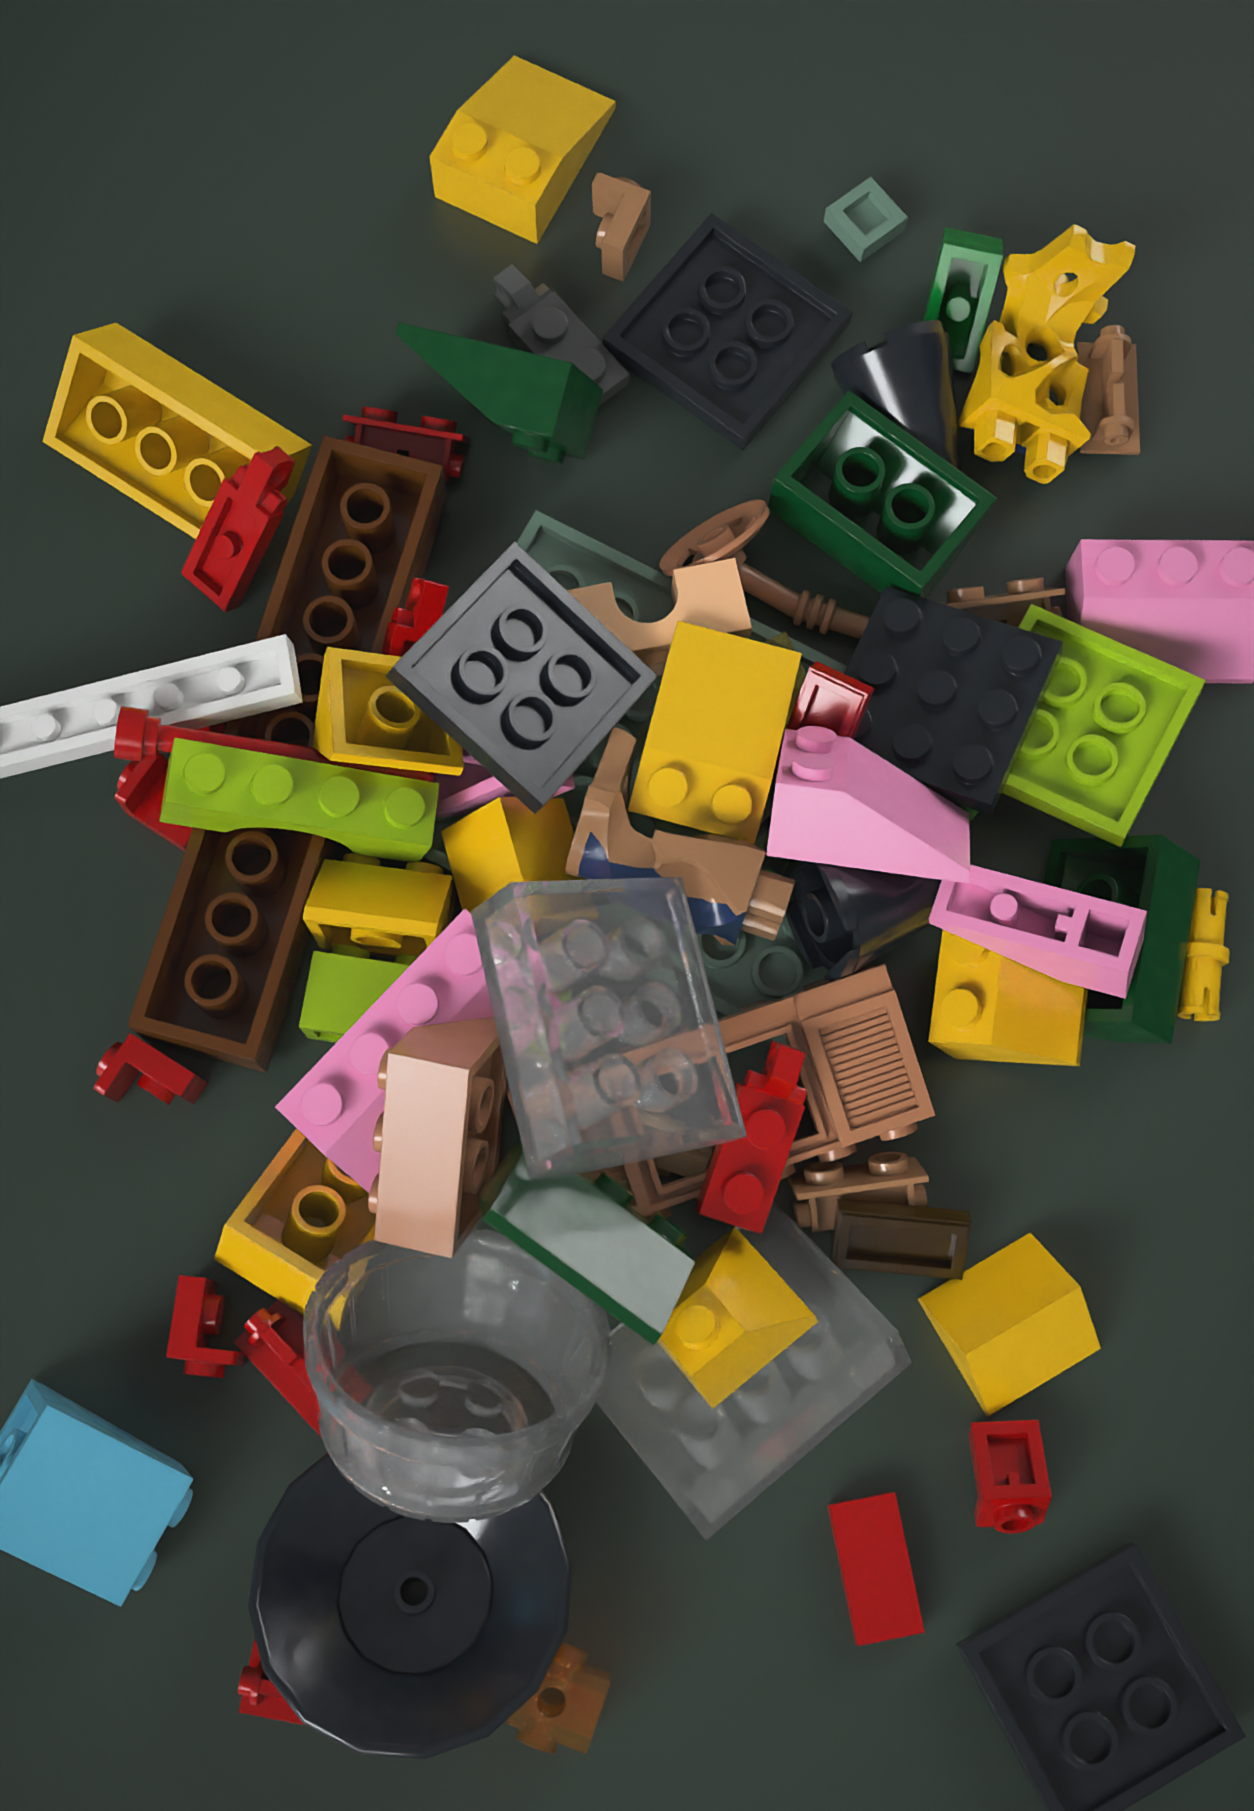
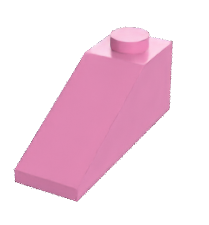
[929,865,1147,999]

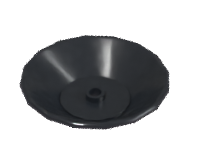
[248,1423,573,1759]

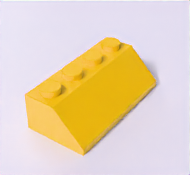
[42,323,312,539]

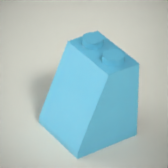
[0,1379,193,1607]

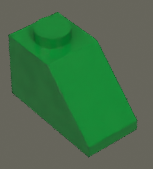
[923,227,1003,374]

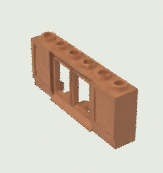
[505,962,935,1220]

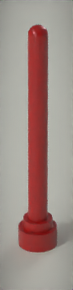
[114,706,434,782]

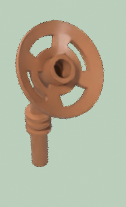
[659,500,870,639]

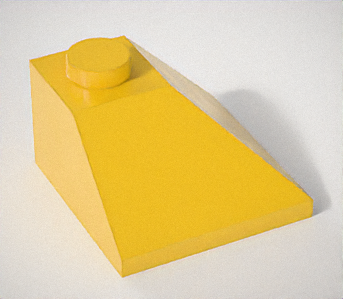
[657,1227,818,1409]

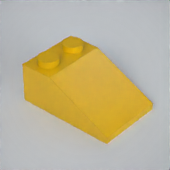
[429,55,616,244]
[627,620,802,844]
[214,1128,383,1330]

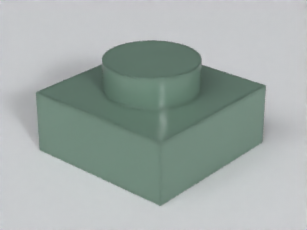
[823,177,908,263]

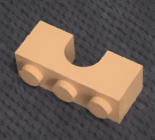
[567,558,752,676]

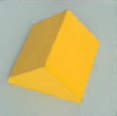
[312,647,464,776]
[441,797,598,946]
[918,1233,1101,1416]

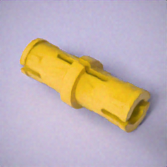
[1177,888,1230,1021]

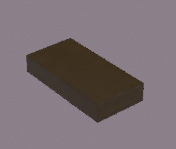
[830,1198,972,1280]

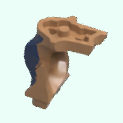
[565,727,796,946]

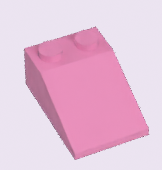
[766,726,971,883]

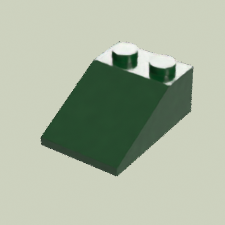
[395,322,603,465]

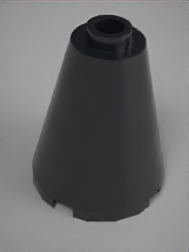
[831,320,962,472]
[783,859,942,981]

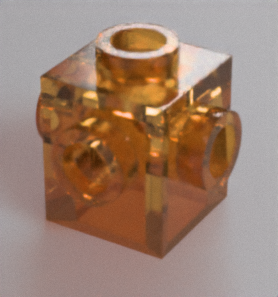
[506,1642,611,1754]

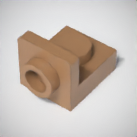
[592,173,651,282]

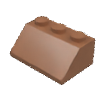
[368,1016,512,1258]

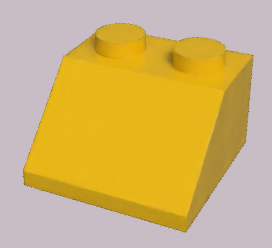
[303,853,457,958]
[928,930,1088,1066]

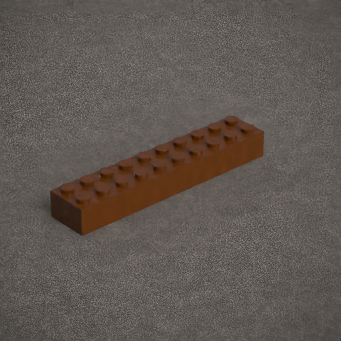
[127,435,448,1073]

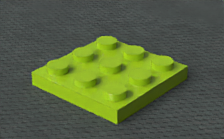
[1002,604,1206,847]

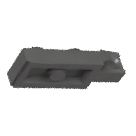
[494,264,630,406]

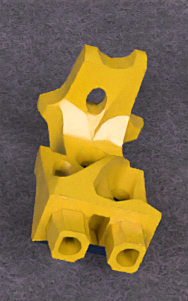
[959,224,1135,484]

